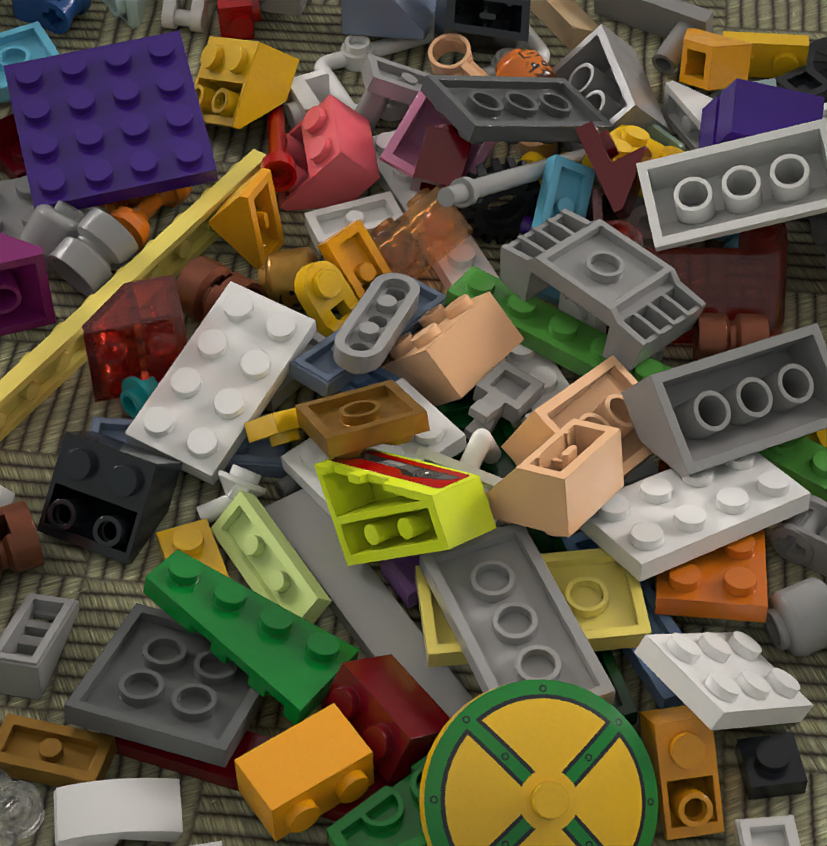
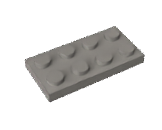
[420,523,616,705]

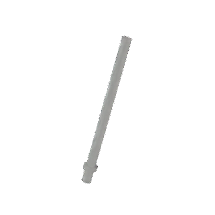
[437,148,586,208]

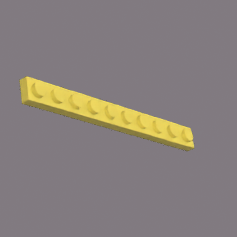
[0,149,266,442]

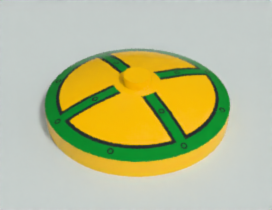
[419,679,658,846]

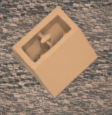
[381,291,524,406]
[486,418,624,538]

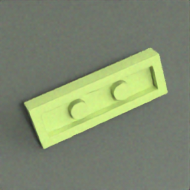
[211,491,332,624]

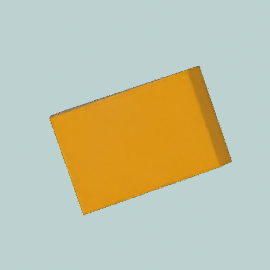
[207,168,285,269]

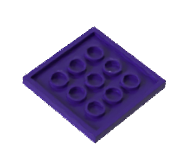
[4,31,218,210]

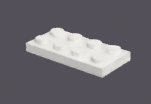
[124,281,317,485]
[579,452,811,582]

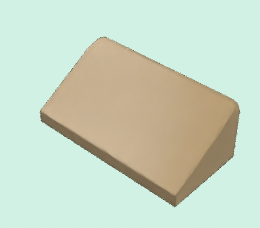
[530,0,599,51]

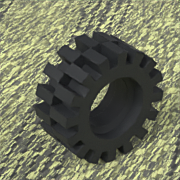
[460,157,541,245]

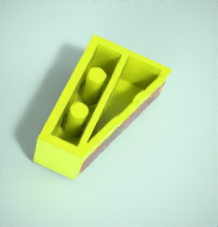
[314,448,496,566]

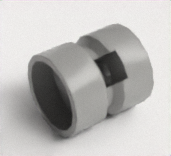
[48,207,138,297]

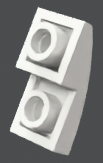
[54,778,183,846]

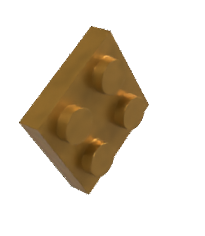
[295,379,430,459]

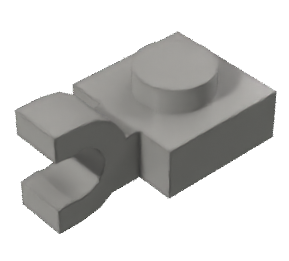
[464,359,545,440]

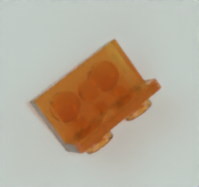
[370,186,475,279]

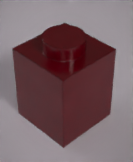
[410,124,471,198]

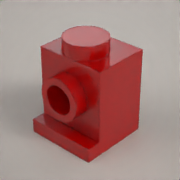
[216,0,261,40]

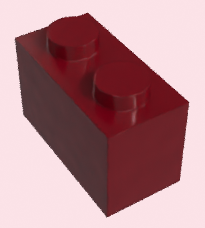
[322,654,450,783]

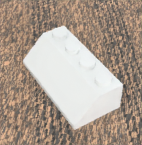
[636,118,827,252]

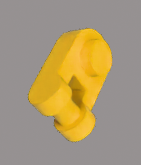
[294,261,359,337]

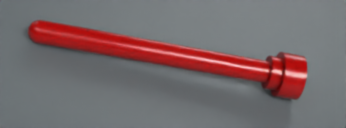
[260,103,297,192]

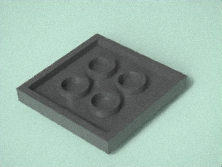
[64,603,267,768]

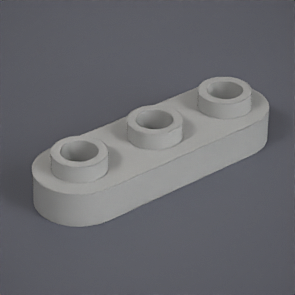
[333,273,420,374]

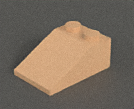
[501,355,655,480]

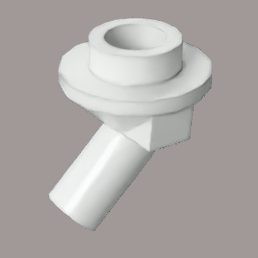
[196,464,267,524]

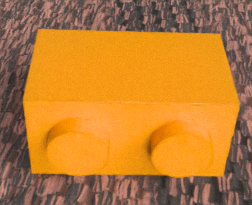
[234,703,374,842]

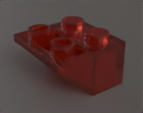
[82,275,187,402]

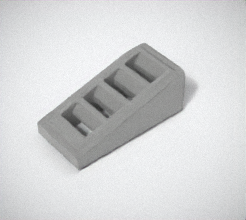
[0,593,79,700]

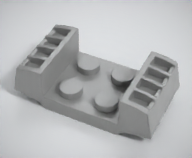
[500,209,706,371]

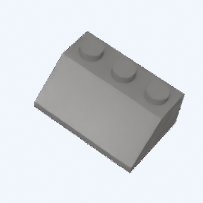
[552,24,669,152]

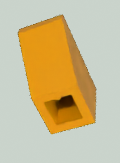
[679,28,752,91]
[639,705,725,840]

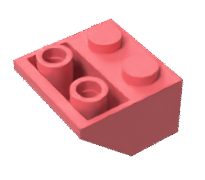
[277,94,380,211]

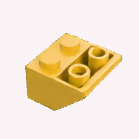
[194,36,300,129]

